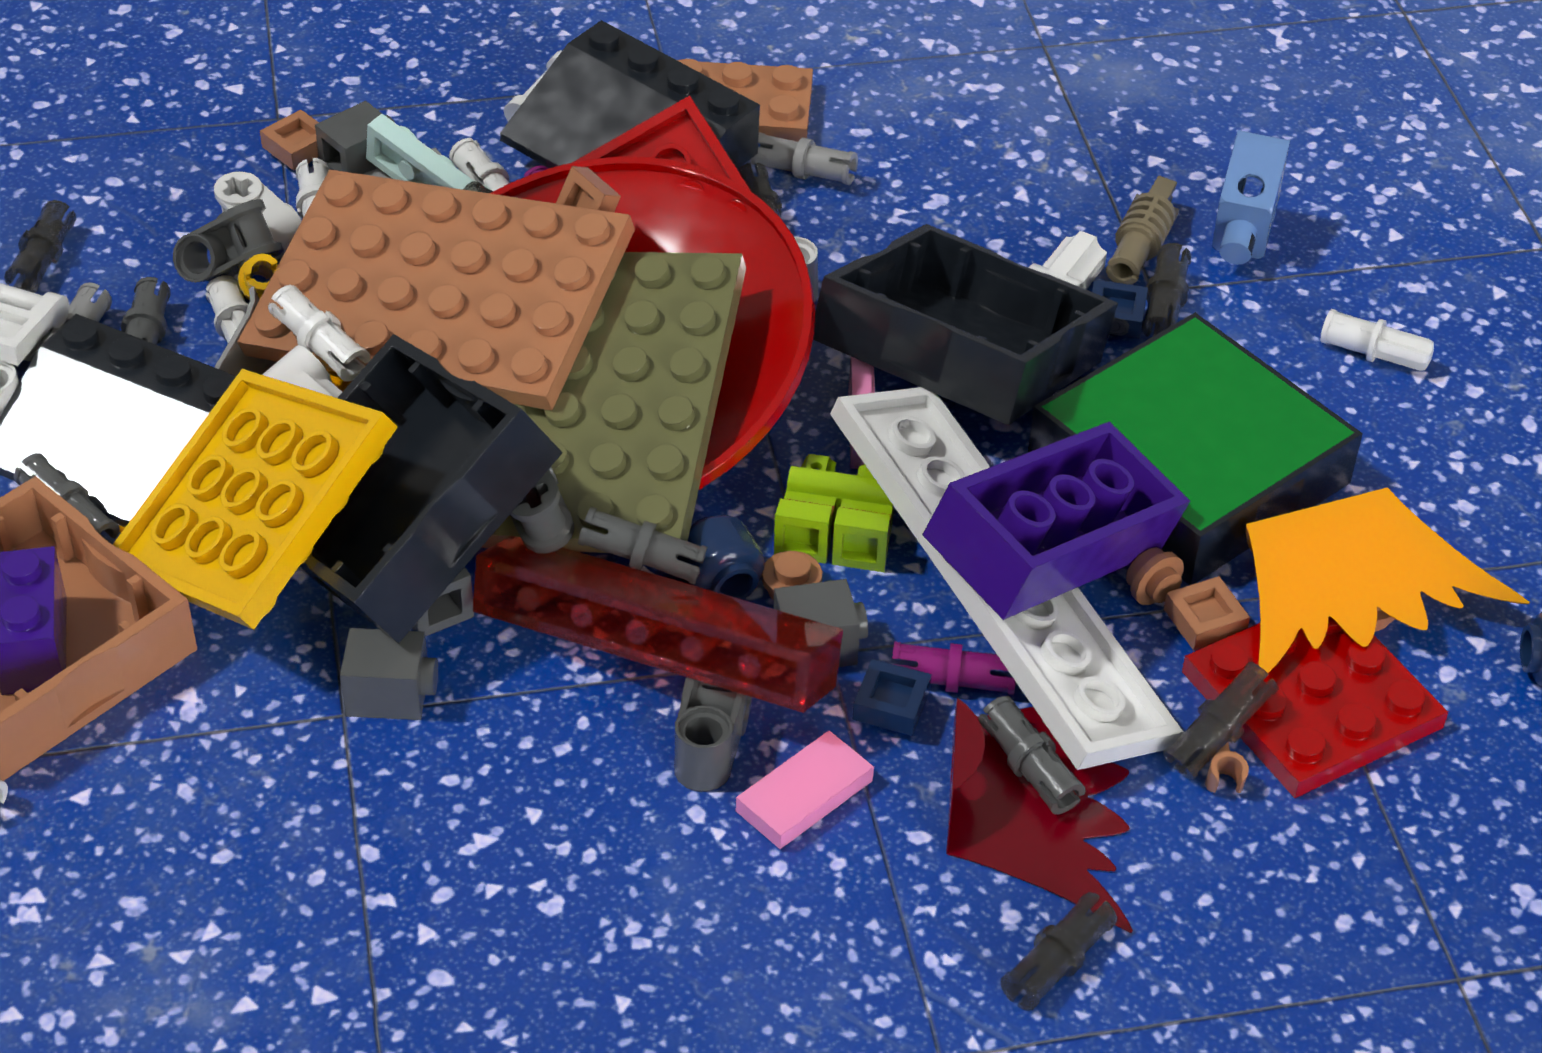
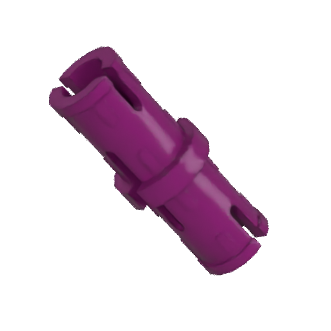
[892,641,1016,695]

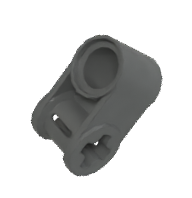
[173,199,284,283]
[510,467,575,553]
[674,670,753,791]

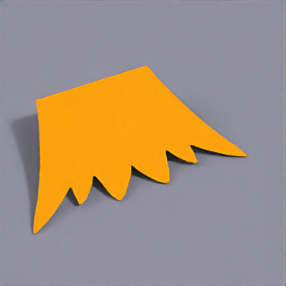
[1246,487,1530,679]

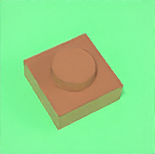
[260,110,319,171]
[556,166,621,212]
[1164,576,1250,651]

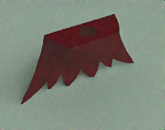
[946,698,1133,933]

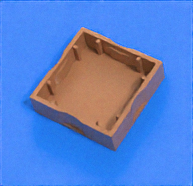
[0,476,198,781]

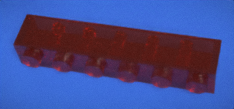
[472,536,843,713]

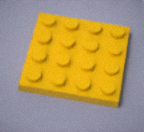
[113,369,398,630]

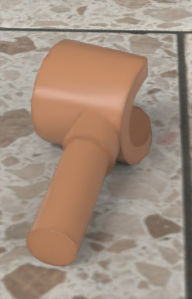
[1205,721,1249,793]

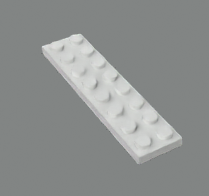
[830,387,1183,770]

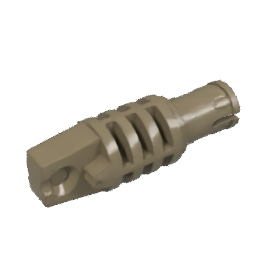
[1106,176,1179,285]

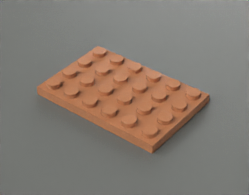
[237,169,635,411]

